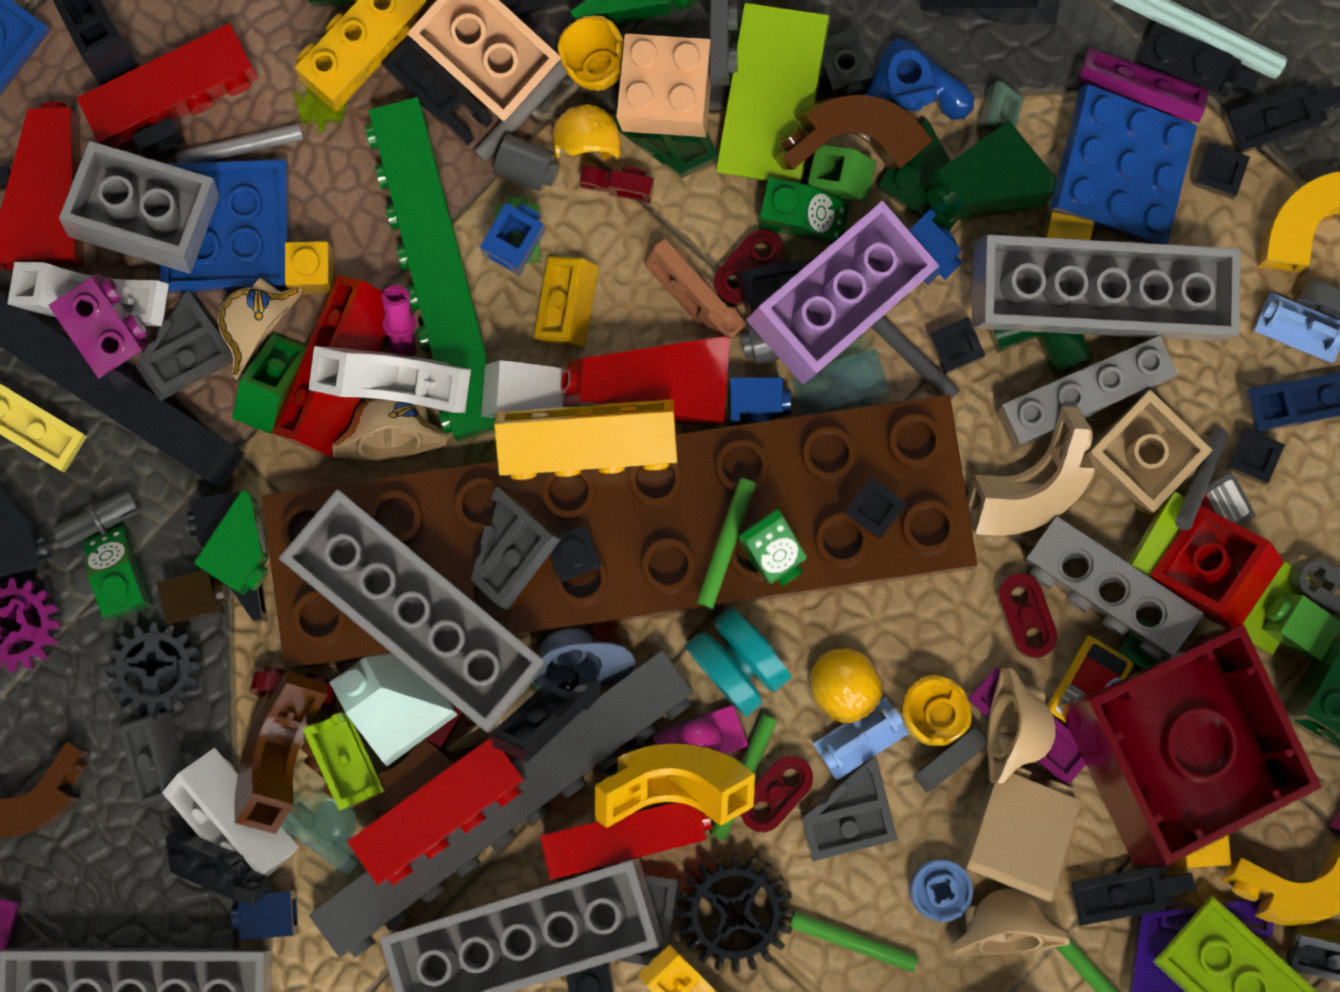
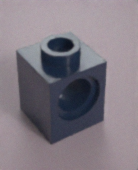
[231,890,299,940]

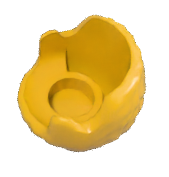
[557,15,624,91]
[552,104,622,160]
[810,648,883,724]
[901,675,972,746]

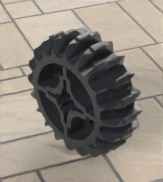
[676,853,795,973]

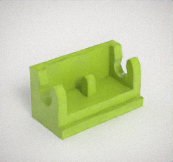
[302,713,385,811]

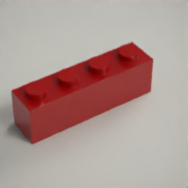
[76,23,259,151]
[271,275,386,458]
[347,738,526,887]

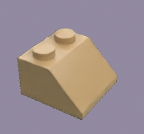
[1086,390,1213,513]

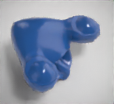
[866,38,974,120]

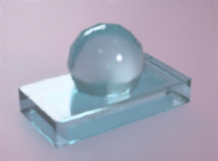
[281,800,361,875]

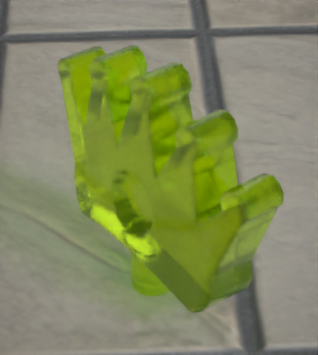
[293,87,350,133]

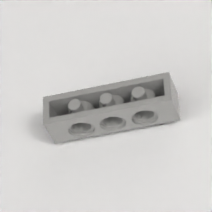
[996,336,1178,450]
[1027,516,1204,662]

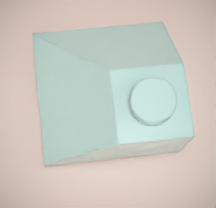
[330,654,458,766]

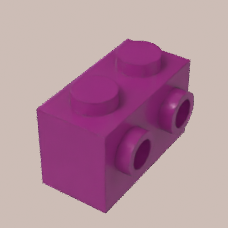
[48,272,149,379]

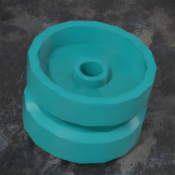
[684,606,793,718]

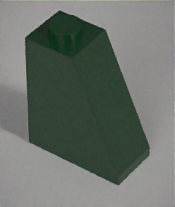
[922,120,1057,222]

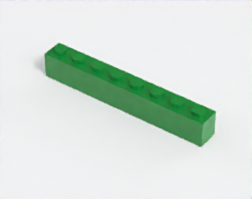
[364,97,496,443]

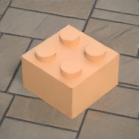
[617,34,712,137]

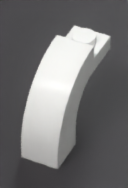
[7,262,169,327]
[309,346,471,413]

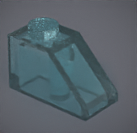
[791,348,889,416]

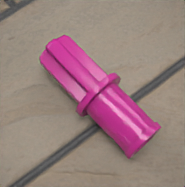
[381,285,417,357]

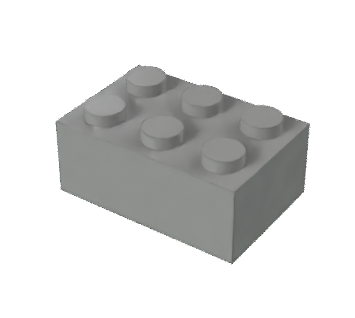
[59,141,219,274]

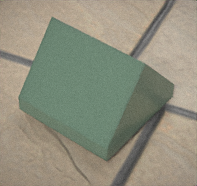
[976,81,1024,132]

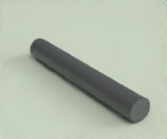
[871,315,960,399]
[1175,428,1228,530]

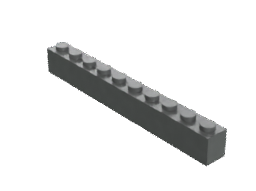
[309,650,693,958]

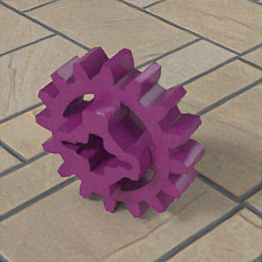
[0,578,63,673]

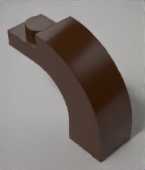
[773,95,933,170]
[234,671,328,834]
[300,738,456,810]
[0,742,91,838]

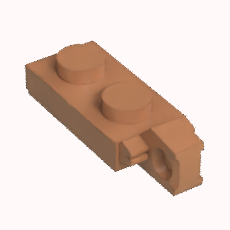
[645,238,746,341]

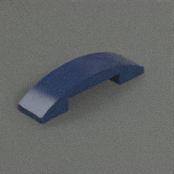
[1246,372,1340,432]

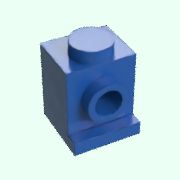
[480,203,545,277]
[909,209,963,285]
[730,377,791,426]

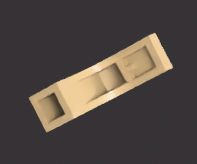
[967,406,1096,536]

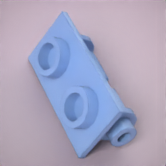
[1254,292,1340,364]
[813,697,909,780]

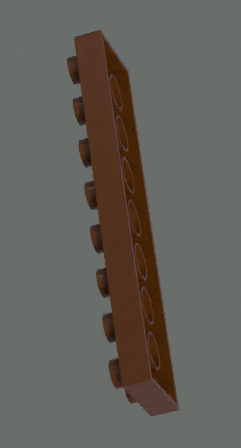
[262,394,978,670]

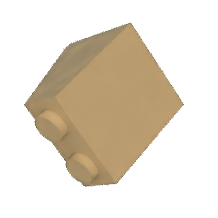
[958,767,1082,902]

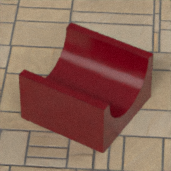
[1058,625,1322,866]

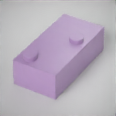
[746,201,939,385]

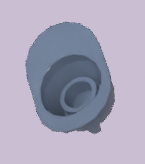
[533,627,635,688]

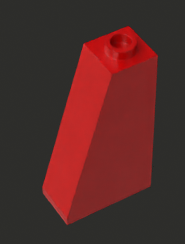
[0,102,84,271]
[560,336,730,427]
[540,802,713,880]

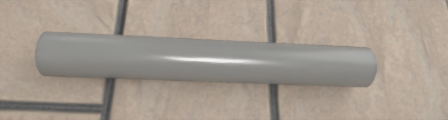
[474,60,567,163]
[176,123,304,163]

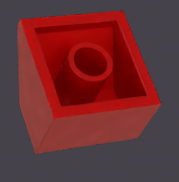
[1150,505,1284,628]

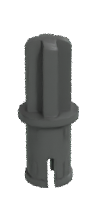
[53,488,140,548]

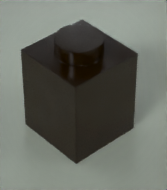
[157,570,228,626]

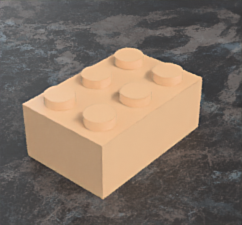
[407,0,561,122]

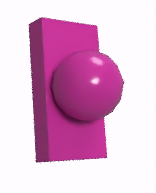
[652,705,748,754]

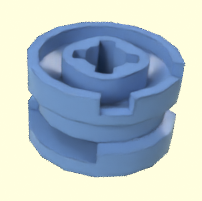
[909,859,973,922]

